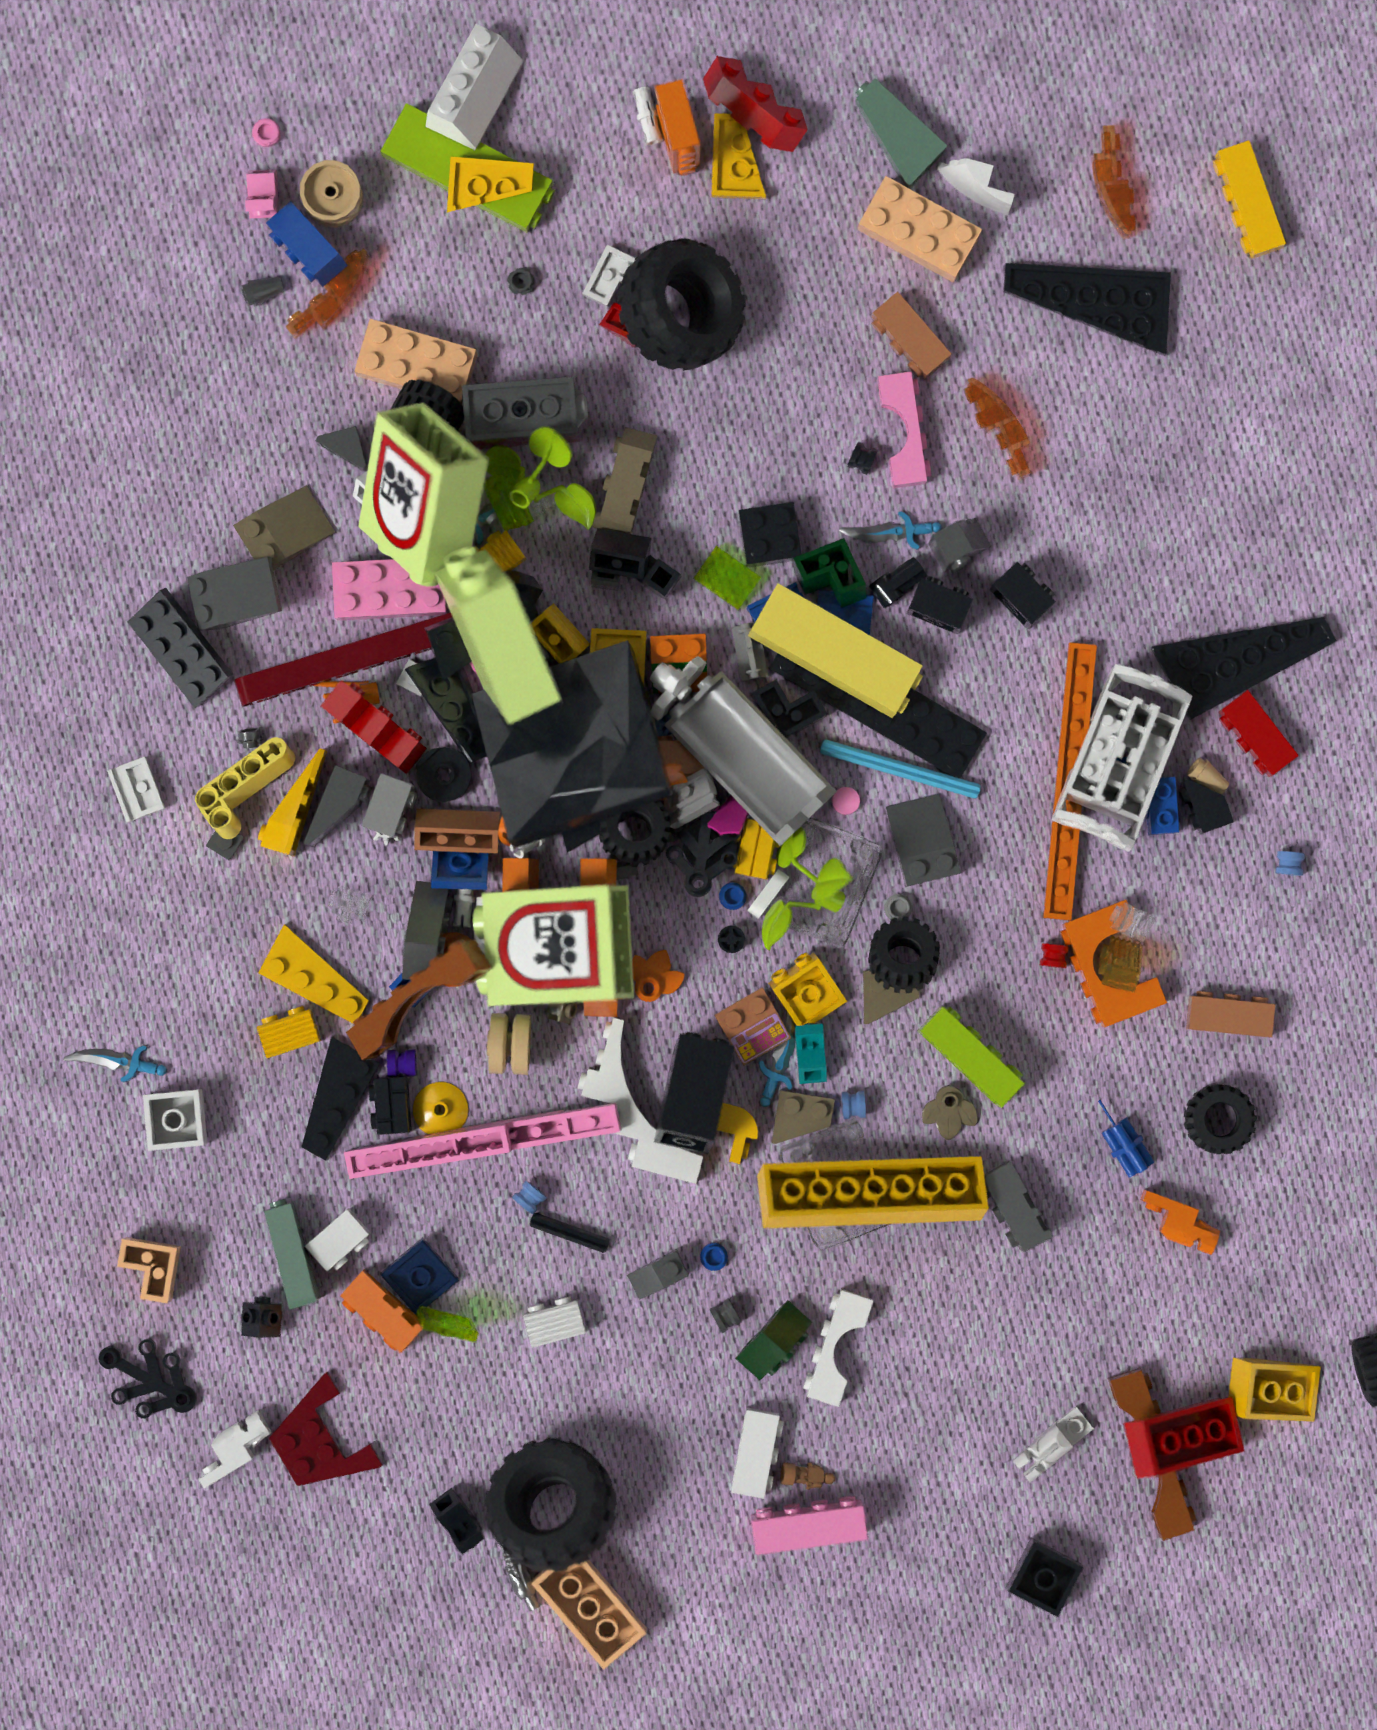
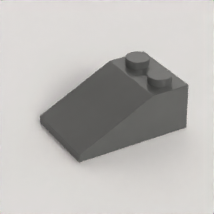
[187,557,282,631]
[304,765,373,847]
[886,794,961,887]

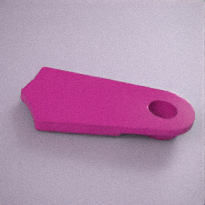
[708,795,749,835]

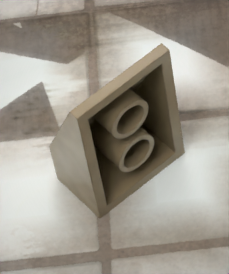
[233,485,336,570]

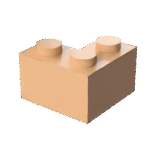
[117,1237,181,1303]

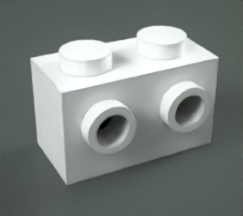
[305,1208,371,1271]

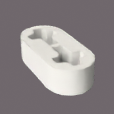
[748,869,790,919]

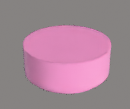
[252,118,281,147]
[832,787,860,815]

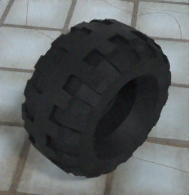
[617,238,746,371]
[484,1438,617,1572]

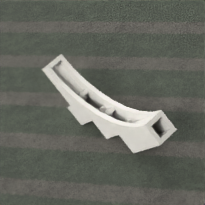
[577,1018,703,1184]

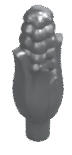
[503,1551,540,1612]

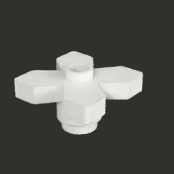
[650,656,707,720]

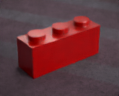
[1218,690,1299,777]

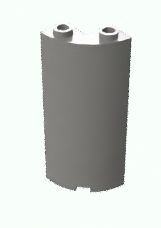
[665,671,837,846]

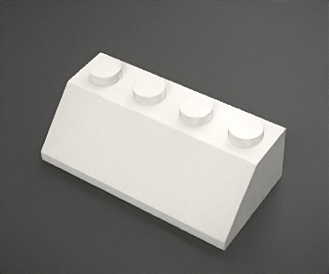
[426,24,523,150]

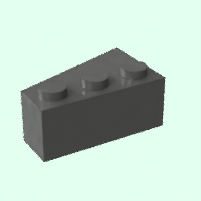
[928,518,992,574]
[402,881,453,980]
[984,1161,1053,1253]

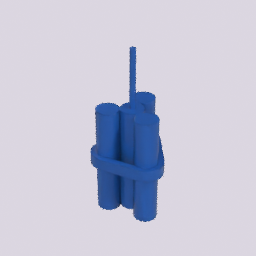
[1098,1100,1154,1178]

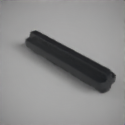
[530,1213,610,1253]

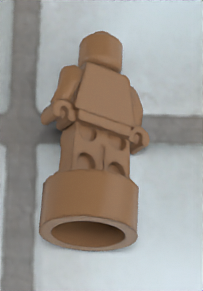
[780,1462,835,1490]

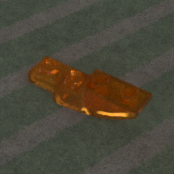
[1091,125,1136,239]
[285,248,369,339]
[964,377,1031,480]

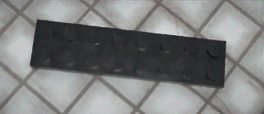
[769,653,987,778]

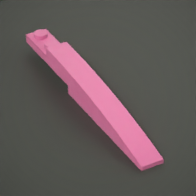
[344,1103,622,1179]

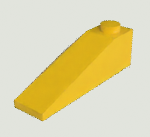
[258,748,327,857]

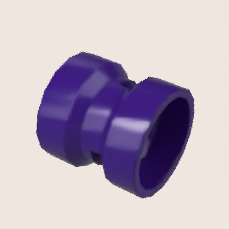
[387,1049,417,1077]

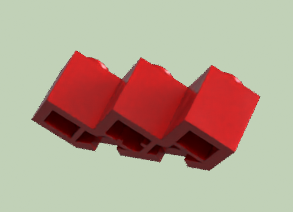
[703,56,808,152]
[321,680,427,774]

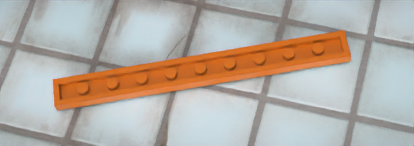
[1043,642,1097,921]

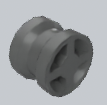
[709,1298,742,1333]

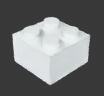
[143,1089,207,1151]

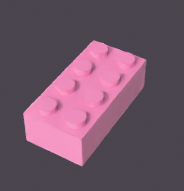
[332,559,447,621]
[751,1496,868,1555]

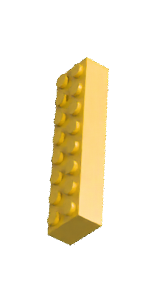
[757,1156,989,1228]

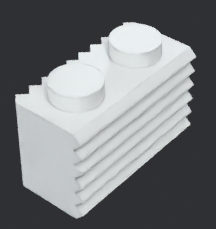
[523,1296,586,1348]

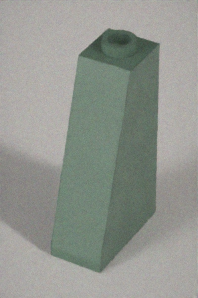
[855,78,947,189]
[264,1199,321,1310]

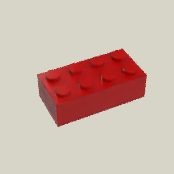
[1124,1397,1245,1478]

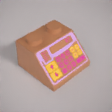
[715,987,792,1066]

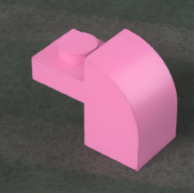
[245,169,278,219]

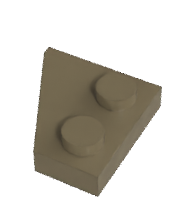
[863,971,919,1024]
[771,1090,835,1144]

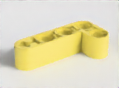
[195,737,295,839]

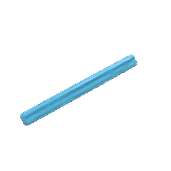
[820,739,981,799]

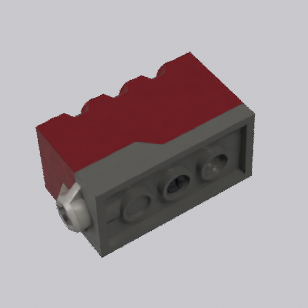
[462,377,588,450]

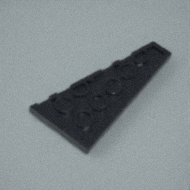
[1003,263,1171,356]
[1150,617,1337,720]

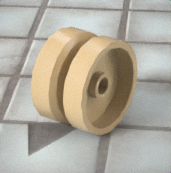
[300,160,363,227]
[487,1013,531,1075]

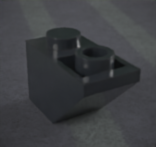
[1179,780,1234,834]

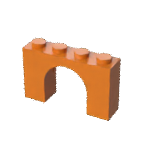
[655,79,700,176]
[502,858,617,892]
[1060,900,1167,1027]

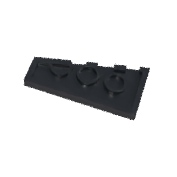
[405,658,487,764]

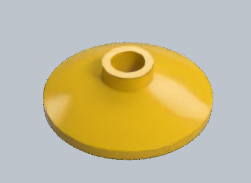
[413,1082,468,1134]

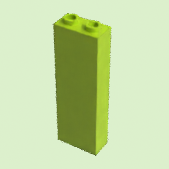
[380,103,555,233]

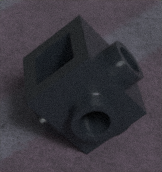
[241,1297,282,1338]

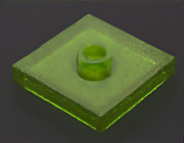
[416,1306,479,1343]

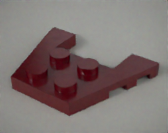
[269,1372,383,1486]

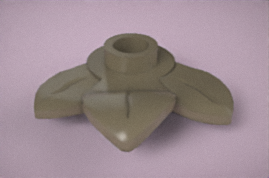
[922,1085,977,1140]

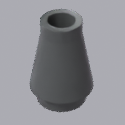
[241,276,284,307]

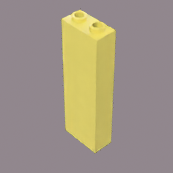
[748,583,923,718]

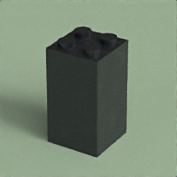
[654,1032,734,1155]

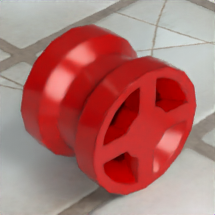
[1039,943,1069,969]

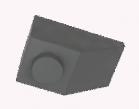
[627,1249,689,1300]

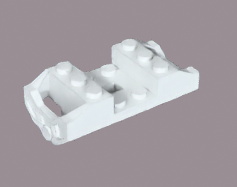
[1051,664,1192,852]

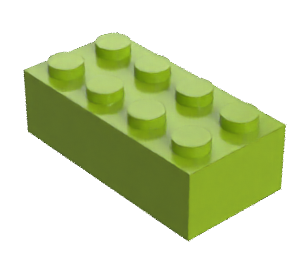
[917,1006,1025,1108]

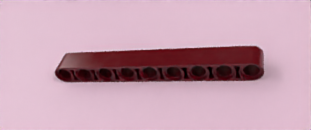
[234,613,453,707]

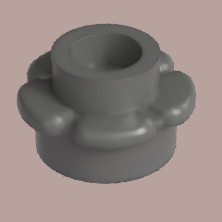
[507,268,535,295]
[236,728,264,748]

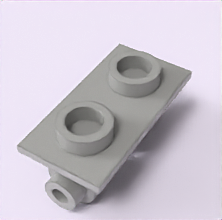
[732,623,768,682]

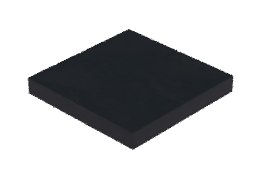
[472,640,673,849]

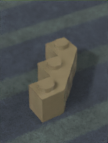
[593,427,657,534]

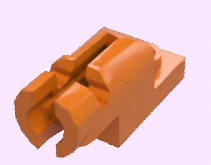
[1140,1190,1220,1255]

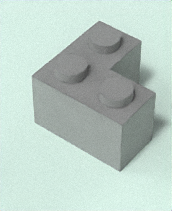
[362,773,418,838]

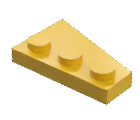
[711,113,766,199]
[447,156,534,212]

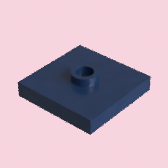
[380,1237,459,1316]

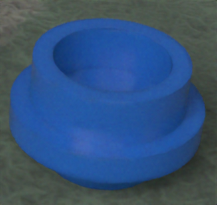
[719,882,747,910]
[700,1243,728,1271]

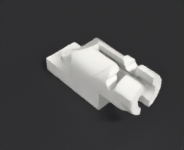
[1012,1406,1094,1483]
[199,1410,272,1488]

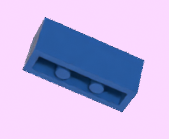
[266,201,348,287]

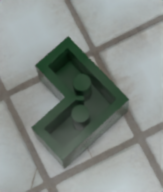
[793,538,866,608]
[735,1300,812,1381]

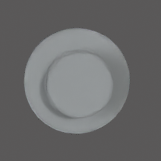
[884,894,912,921]

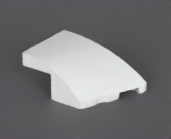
[937,158,1015,215]

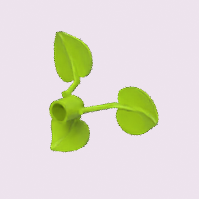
[484,427,596,530]
[762,826,853,951]

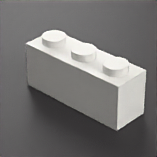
[731,1407,784,1499]

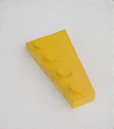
[258,924,369,1023]

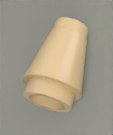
[1187,758,1229,795]

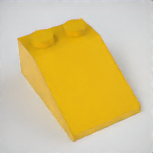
[1228,1357,1321,1422]

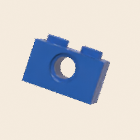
[1146,777,1179,835]

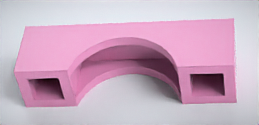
[877,372,931,489]

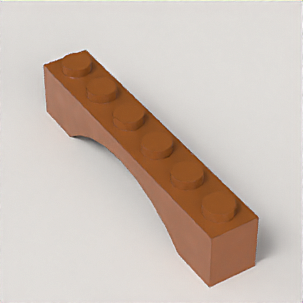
[346,939,492,1060]
[1107,1368,1197,1541]

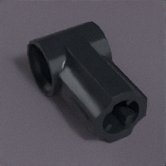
[869,557,927,609]

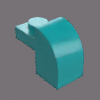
[795,1023,827,1084]

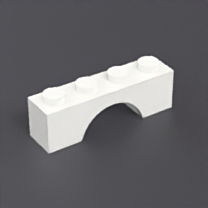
[803,1289,873,1407]

